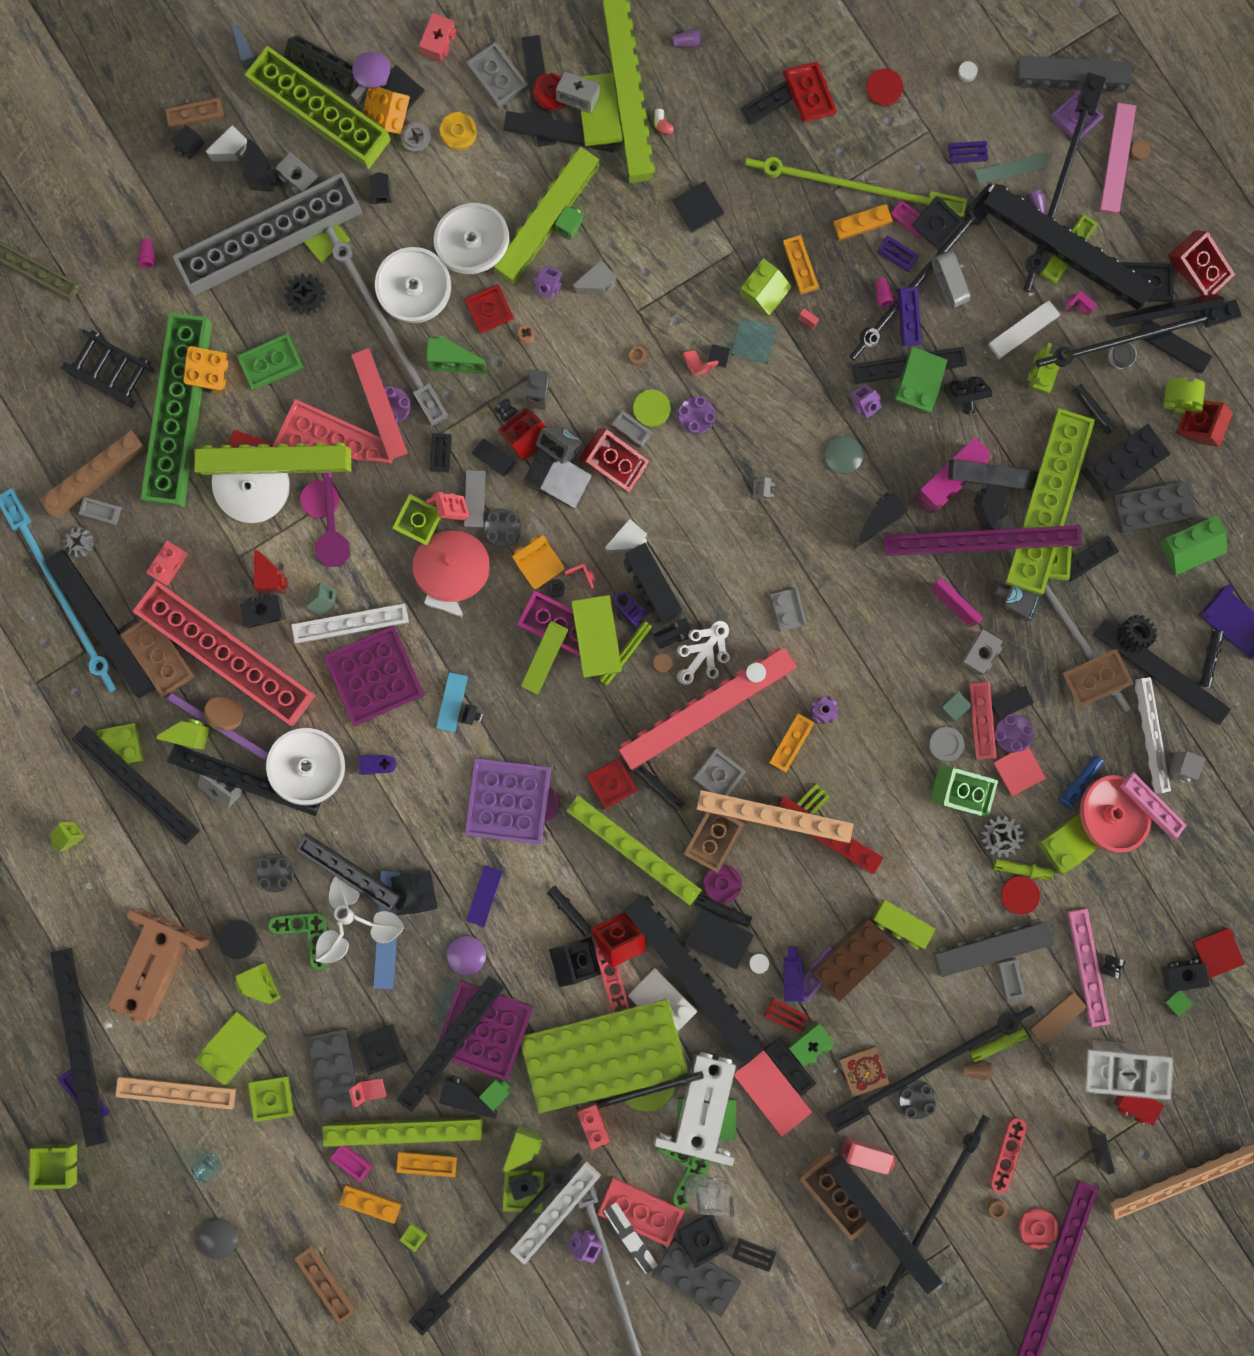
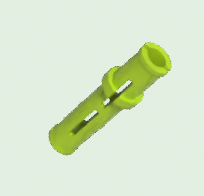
[993,858,1054,881]
[969,1027,1028,1063]

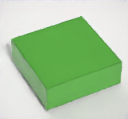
[1164,991,1193,1017]

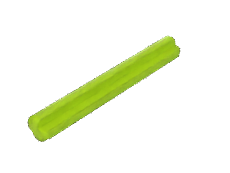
[600,621,652,685]

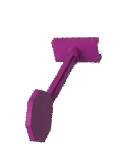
[315,472,351,567]

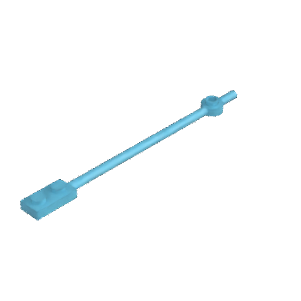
[0,488,117,693]

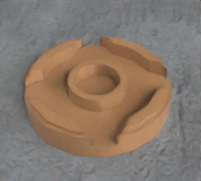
[204,697,244,731]

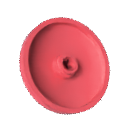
[413,530,490,602]
[1080,775,1152,853]

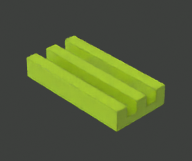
[797,784,830,815]

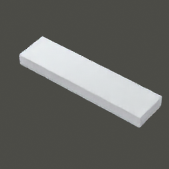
[988,300,1060,359]

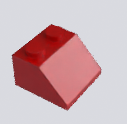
[1176,400,1233,447]
[498,408,546,461]
[254,550,288,594]
[591,912,645,968]

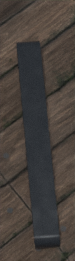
[45,549,155,699]
[824,1153,943,1295]

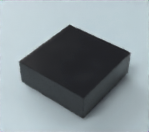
[708,344,730,368]

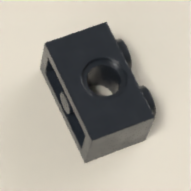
[240,593,286,628]
[1161,959,1210,992]

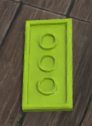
[581,73,623,146]
[572,595,622,678]

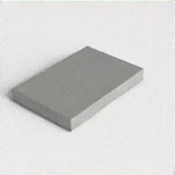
[466,41,529,109]

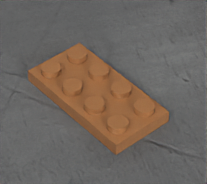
[120,620,196,698]

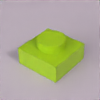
[399,1223,428,1252]

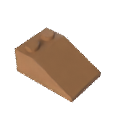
[684,812,746,873]

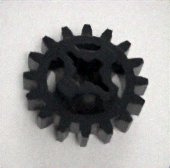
[284,273,326,316]

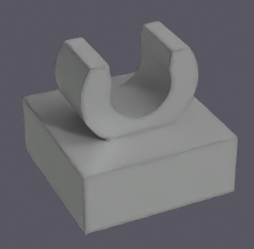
[752,477,775,499]

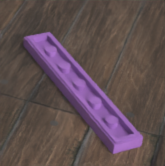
[168,693,269,760]

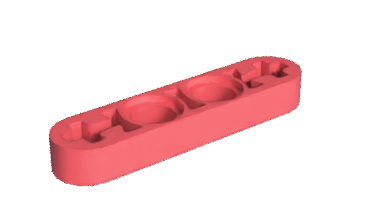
[596,946,629,1012]
[989,1117,1027,1193]

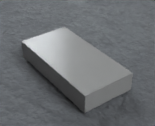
[611,410,653,448]
[78,496,122,526]
[996,958,1026,1001]

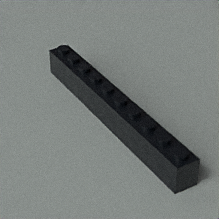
[980,183,1156,310]
[624,895,764,1065]

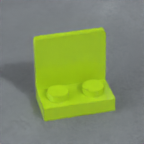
[1027,342,1059,395]

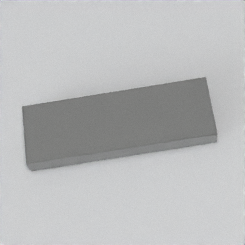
[464,470,486,528]

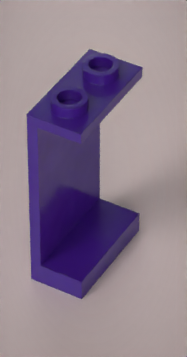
[1199,584,1254,660]

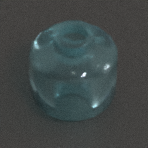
[191,1153,221,1183]

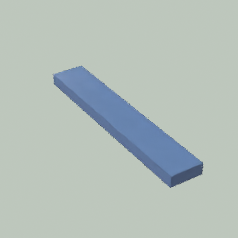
[374,871,401,989]

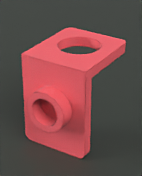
[683,350,719,376]
[564,563,595,590]
[349,1078,387,1107]

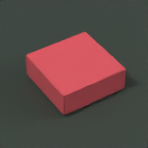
[798,309,819,330]

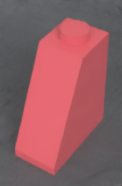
[841,1136,895,1175]

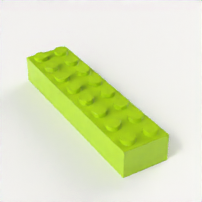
[245,46,391,170]

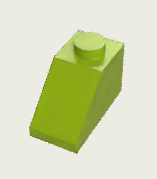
[49,822,85,851]

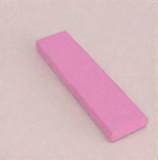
[1119,772,1187,840]

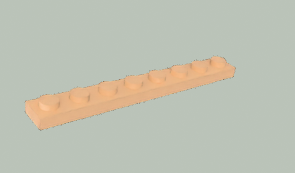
[696,790,854,843]
[1110,1144,1254,1220]

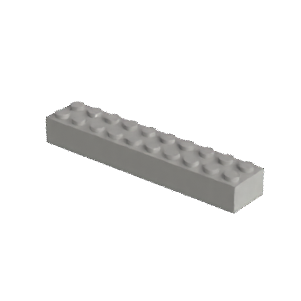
[172,172,363,296]

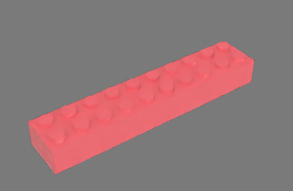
[132,581,316,726]
[619,647,797,771]

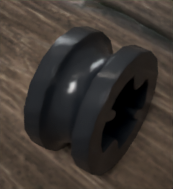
[548,579,565,597]

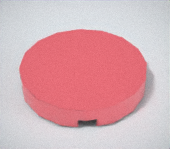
[1018,1207,1059,1249]

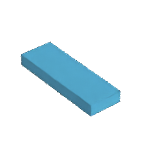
[436,672,468,733]

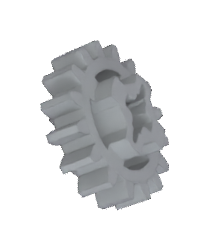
[980,816,1023,858]

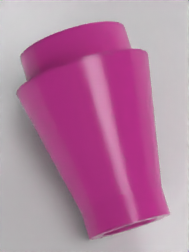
[137,238,156,269]
[875,278,895,308]

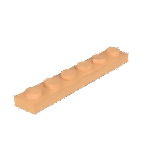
[115,1076,236,1109]

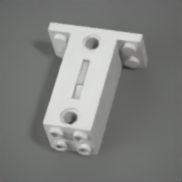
[1085,1040,1173,1100]
[653,1052,736,1166]

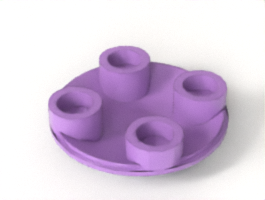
[353,51,390,88]
[384,386,411,423]
[678,396,716,434]
[995,714,1034,753]
[447,936,486,975]

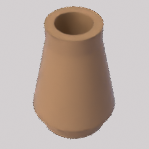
[963,1061,992,1081]

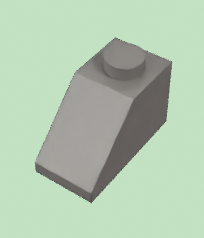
[573,260,616,295]

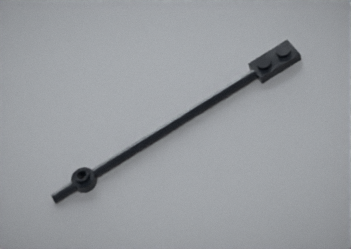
[1023,72,1106,292]
[849,184,994,361]
[1036,299,1242,367]
[825,1005,1035,1133]
[865,1115,990,1330]
[408,1153,583,1336]

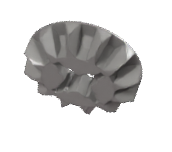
[401,122,431,153]
[62,527,94,558]

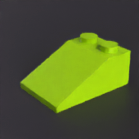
[1036,812,1099,874]
[194,1012,267,1086]

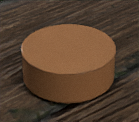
[1130,140,1151,161]
[628,346,647,366]
[653,653,672,673]
[986,1199,1008,1220]

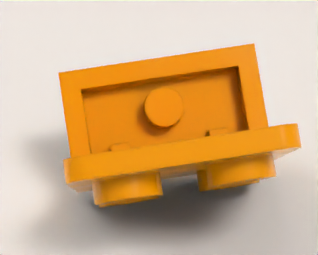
[362,87,410,134]
[183,346,228,395]
[512,535,565,589]

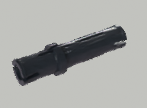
[1072,384,1117,435]
[1199,630,1225,688]
[634,764,685,812]
[546,885,592,937]
[694,894,752,928]

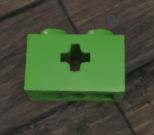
[788,1021,834,1067]

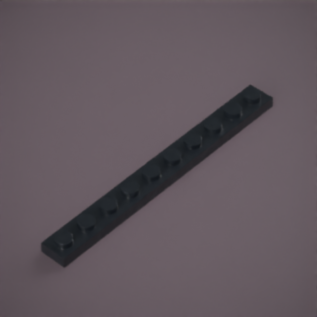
[50,948,108,1147]

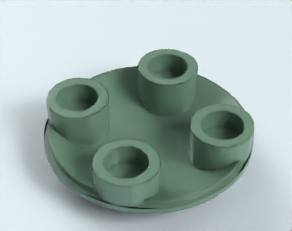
[825,436,863,474]

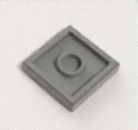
[693,748,747,796]

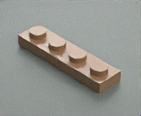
[294,1245,356,1324]

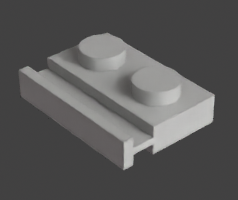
[770,588,807,632]

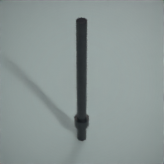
[597,1071,704,1109]

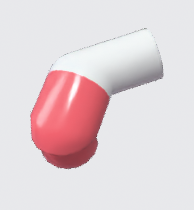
[654,109,674,135]

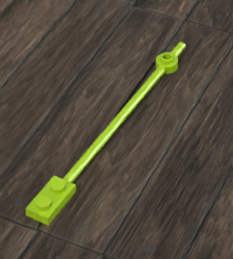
[745,157,968,219]

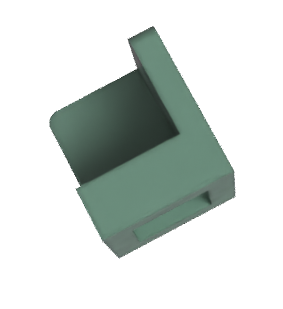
[305,582,336,615]
[938,692,971,722]

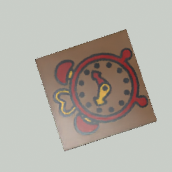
[839,1046,889,1097]

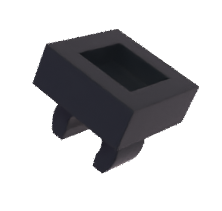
[461,704,484,725]

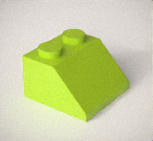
[739,258,792,317]
[392,494,440,546]
[157,719,210,750]
[235,963,281,1004]
[503,1125,542,1172]

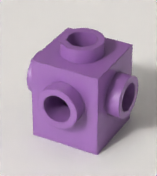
[533,265,563,299]
[850,384,882,418]
[810,696,839,724]
[567,1230,603,1263]

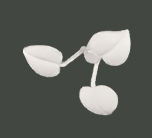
[315,877,404,963]

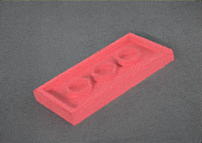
[734,1051,812,1137]
[597,1177,685,1247]

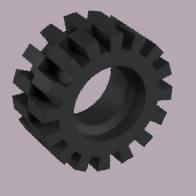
[1118,615,1157,652]

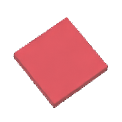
[993,747,1046,797]

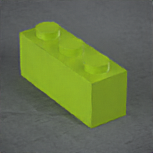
[871,899,936,950]

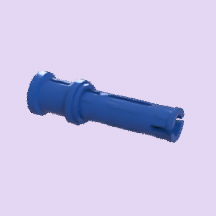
[1057,756,1104,809]

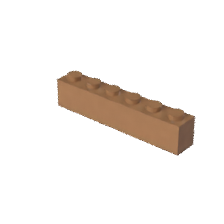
[39,430,148,518]

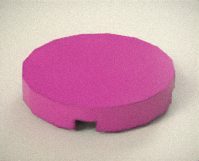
[300,480,339,519]

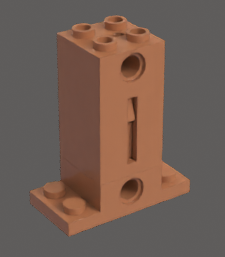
[108,908,211,1023]

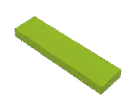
[1039,213,1098,285]
[521,621,569,695]

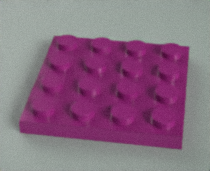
[324,626,425,727]
[437,980,534,1081]

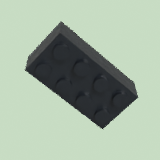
[1081,424,1171,502]
[623,543,682,625]

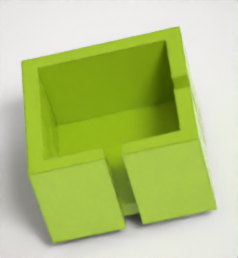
[29,1143,77,1189]

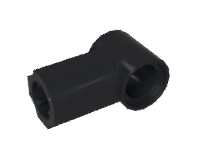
[653,618,694,649]

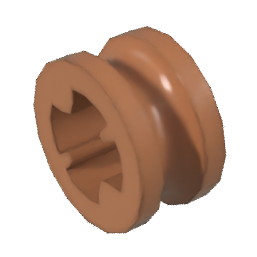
[518,325,535,344]

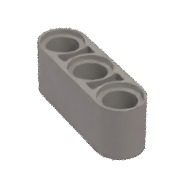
[932,250,970,309]

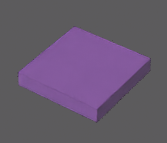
[1050,90,1104,139]

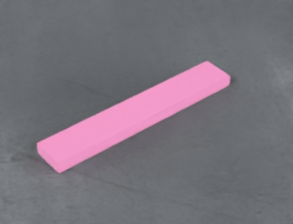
[1099,103,1136,215]
[1067,908,1110,1028]

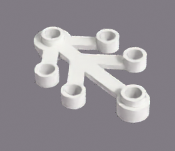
[677,621,730,685]

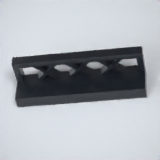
[283,35,355,94]

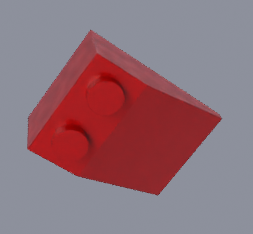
[1168,230,1235,296]
[578,428,650,493]

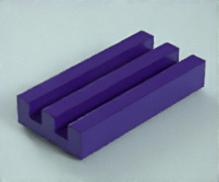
[948,141,988,164]
[877,235,919,272]

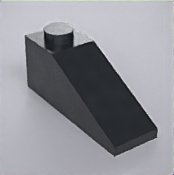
[439,1075,498,1119]

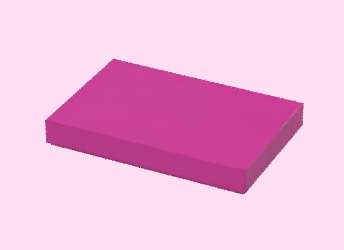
[930,577,983,627]

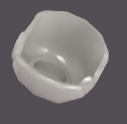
[1107,343,1137,370]

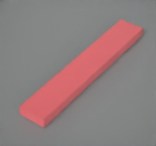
[351,348,408,460]

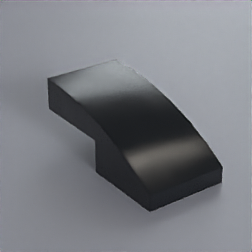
[472,438,515,477]

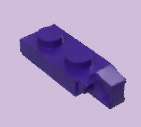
[783,947,805,1002]

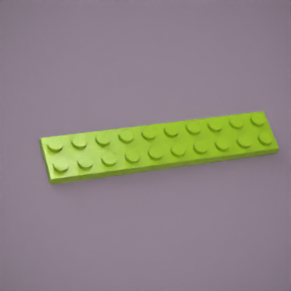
[1005,408,1095,596]

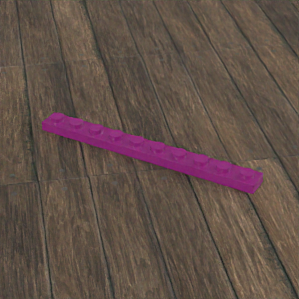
[884,525,1082,556]
[1017,1180,1099,1356]

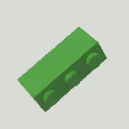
[1159,515,1227,576]

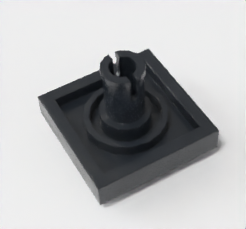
[944,376,993,414]

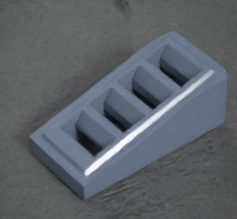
[231,25,256,69]

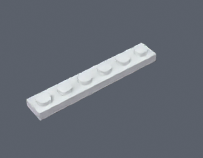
[292,604,409,644]
[1135,678,1171,794]
[510,1162,601,1265]

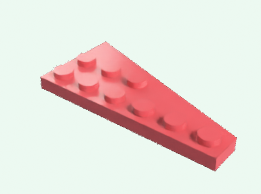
[272,399,393,464]

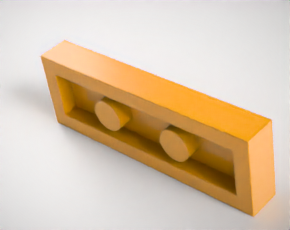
[833,204,893,241]
[782,235,819,295]
[769,713,814,773]
[396,1151,458,1177]
[339,1184,402,1224]

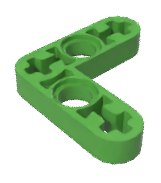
[269,913,329,970]
[657,1136,709,1208]

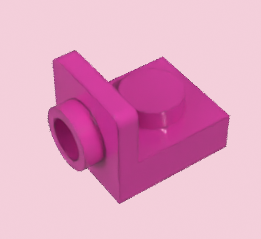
[1064,291,1098,316]

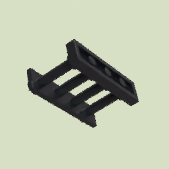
[61,329,154,408]

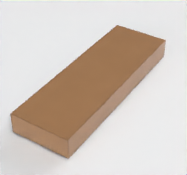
[165,98,225,129]
[1029,991,1087,1045]

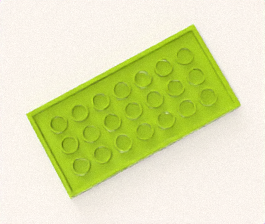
[521,998,689,1114]

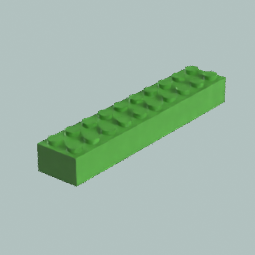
[141,313,212,508]

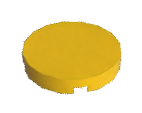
[439,112,477,150]

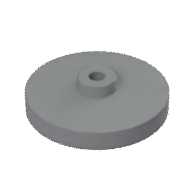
[929,727,964,762]

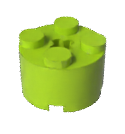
[1163,377,1205,415]

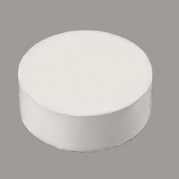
[958,61,978,82]
[746,663,766,683]
[749,953,769,974]

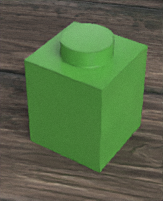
[555,205,583,240]
[479,1077,511,1111]

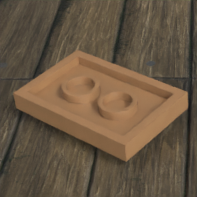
[1063,649,1134,708]

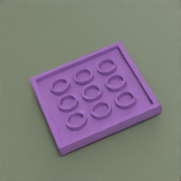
[465,758,552,845]

